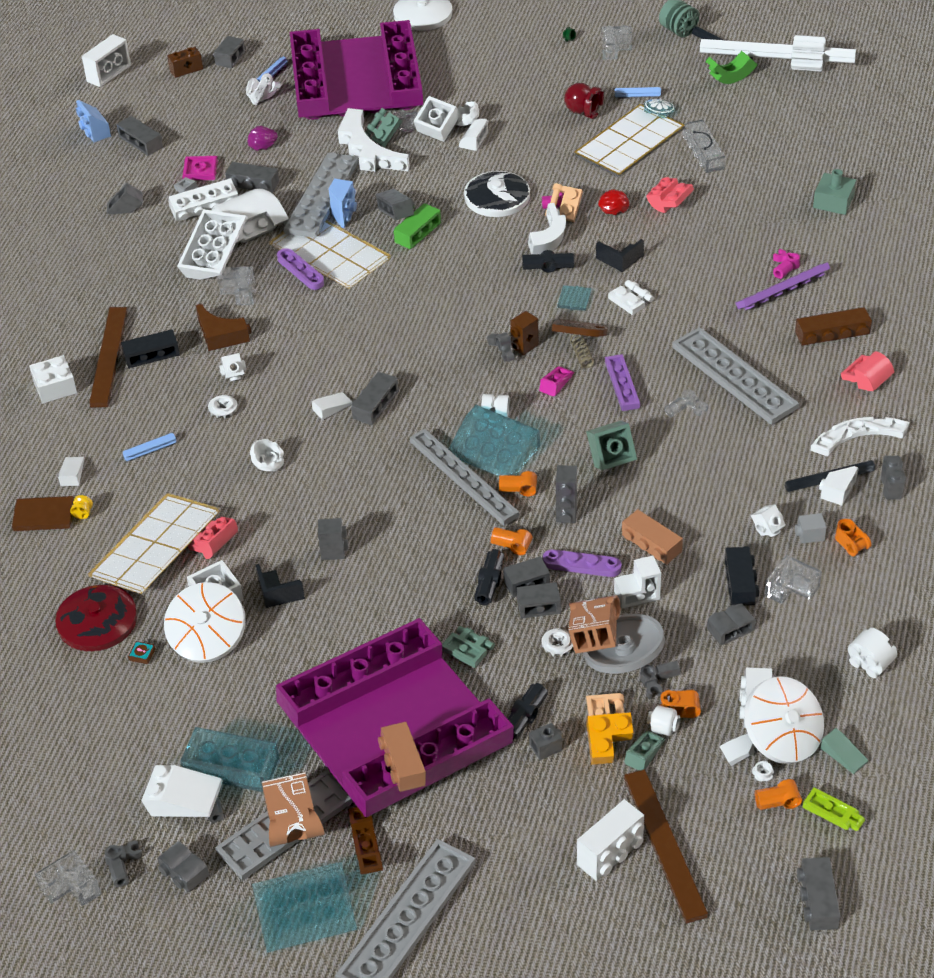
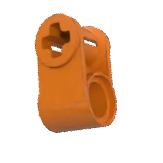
[835,519,871,557]
[660,690,701,718]

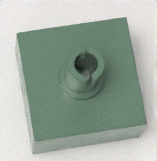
[813,169,856,215]
[586,420,637,470]

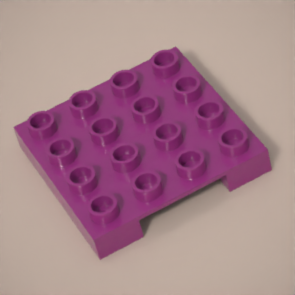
[289,20,423,120]
[276,618,514,817]

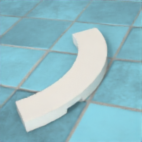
[810,417,909,456]

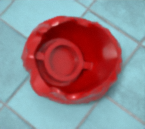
[598,190,629,215]

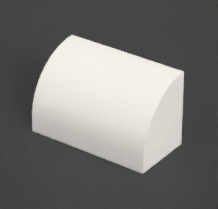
[459,119,488,151]

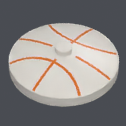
[164,582,246,663]
[744,677,824,764]

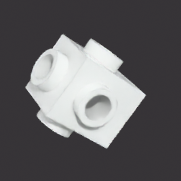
[219,353,246,381]
[750,504,786,537]

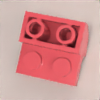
[646,177,694,213]
[841,351,894,391]
[188,517,238,559]

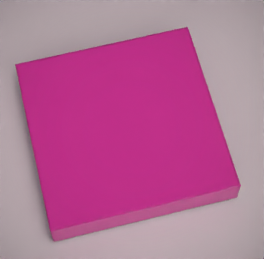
[182,156,218,181]

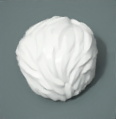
[455,101,479,126]
[250,439,284,472]

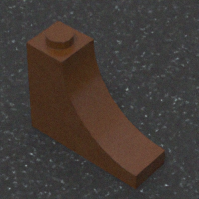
[195,304,252,351]

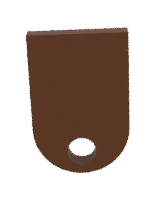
[552,319,608,337]

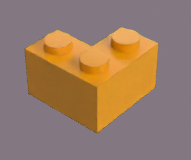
[586,712,633,765]

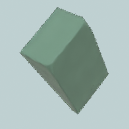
[821,728,868,774]
[624,730,665,771]

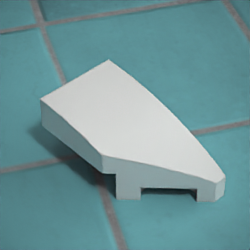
[720,734,755,766]

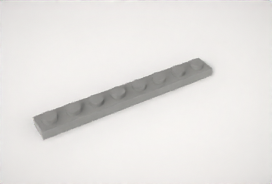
[410,429,519,526]

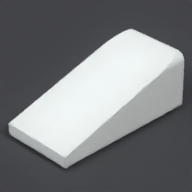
[312,392,352,420]
[58,457,84,486]

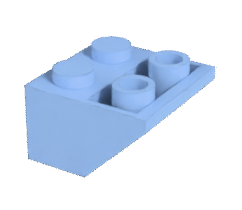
[76,100,111,142]
[329,178,357,228]

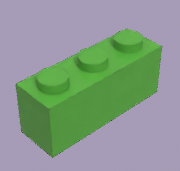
[394,203,441,250]

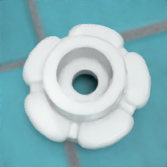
[752,761,774,782]

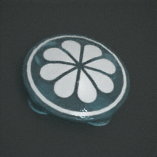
[644,99,675,118]

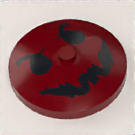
[55,585,137,651]

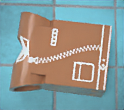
[568,595,621,654]
[262,772,325,847]

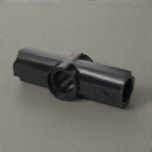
[522,250,574,273]
[474,549,504,606]
[508,683,548,739]

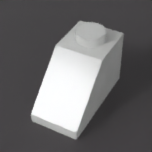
[819,466,858,506]

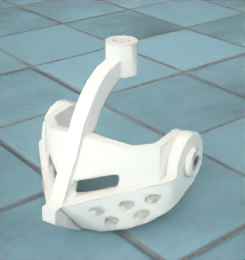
[246,73,281,105]

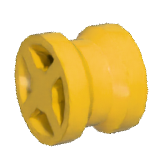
[70,495,93,519]

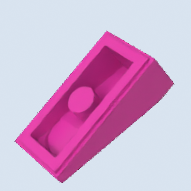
[539,366,574,397]

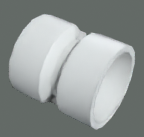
[481,394,510,419]

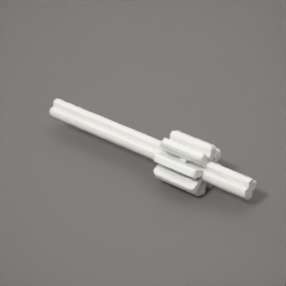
[700,35,856,71]

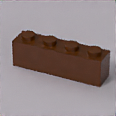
[795,307,872,346]

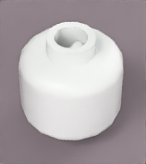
[647,706,680,736]

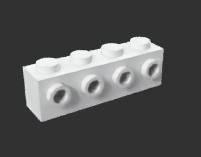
[169,178,238,221]

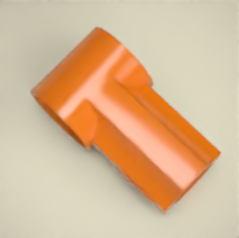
[499,471,537,497]
[491,527,533,555]
[754,779,802,810]

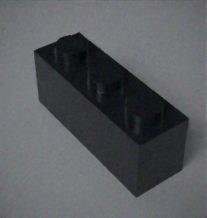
[121,329,180,369]
[724,547,759,606]

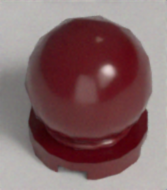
[564,83,604,119]

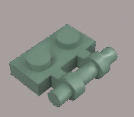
[365,108,402,148]
[442,626,495,668]

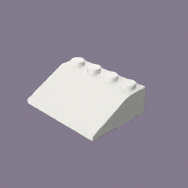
[177,209,247,280]

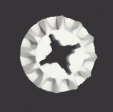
[208,395,237,418]
[542,628,574,657]

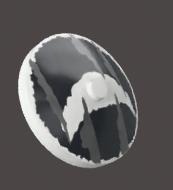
[464,171,530,217]

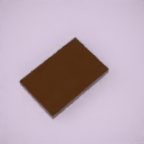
[12,496,74,531]

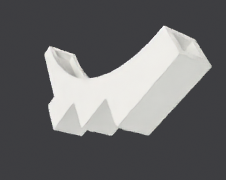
[338,108,410,172]

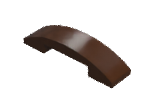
[348,807,383,875]

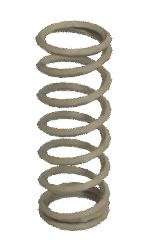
[570,334,594,368]

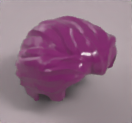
[247,126,278,151]

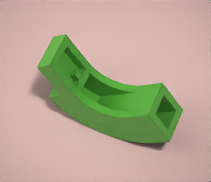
[705,50,758,84]

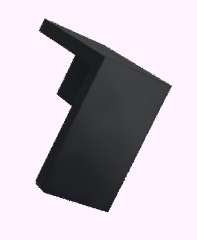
[596,239,644,272]
[255,564,305,608]

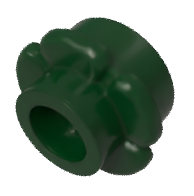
[563,27,576,42]

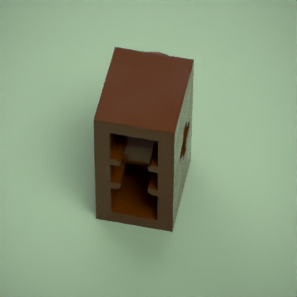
[167,47,203,78]
[510,310,539,356]

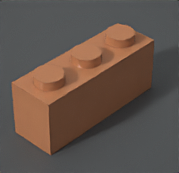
[622,509,683,565]
[378,722,426,792]

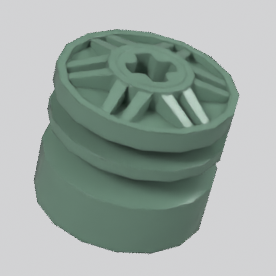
[659,0,700,37]

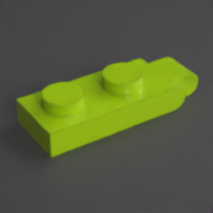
[802,787,865,831]

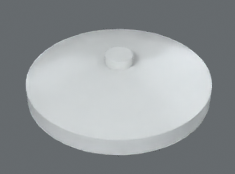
[393,0,452,31]

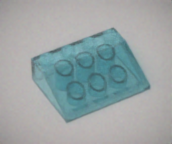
[448,405,540,476]
[252,862,357,953]

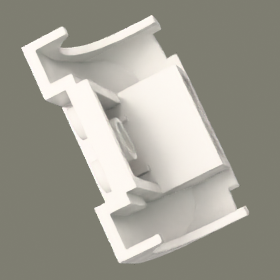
[211,189,289,243]

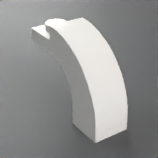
[528,203,566,254]

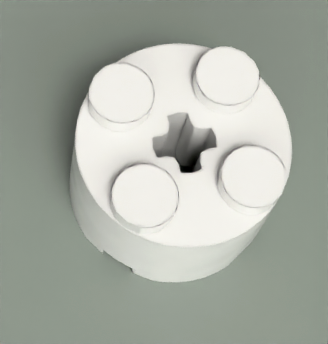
[848,628,897,678]

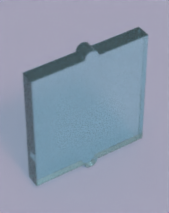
[557,285,591,311]

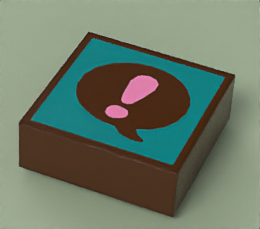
[128,641,156,664]

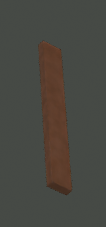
[89,307,128,408]
[624,769,708,924]

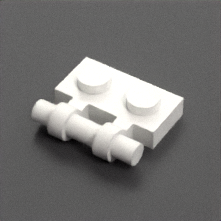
[608,280,654,315]

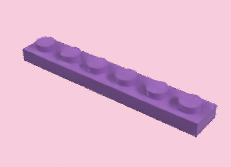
[736,262,830,310]

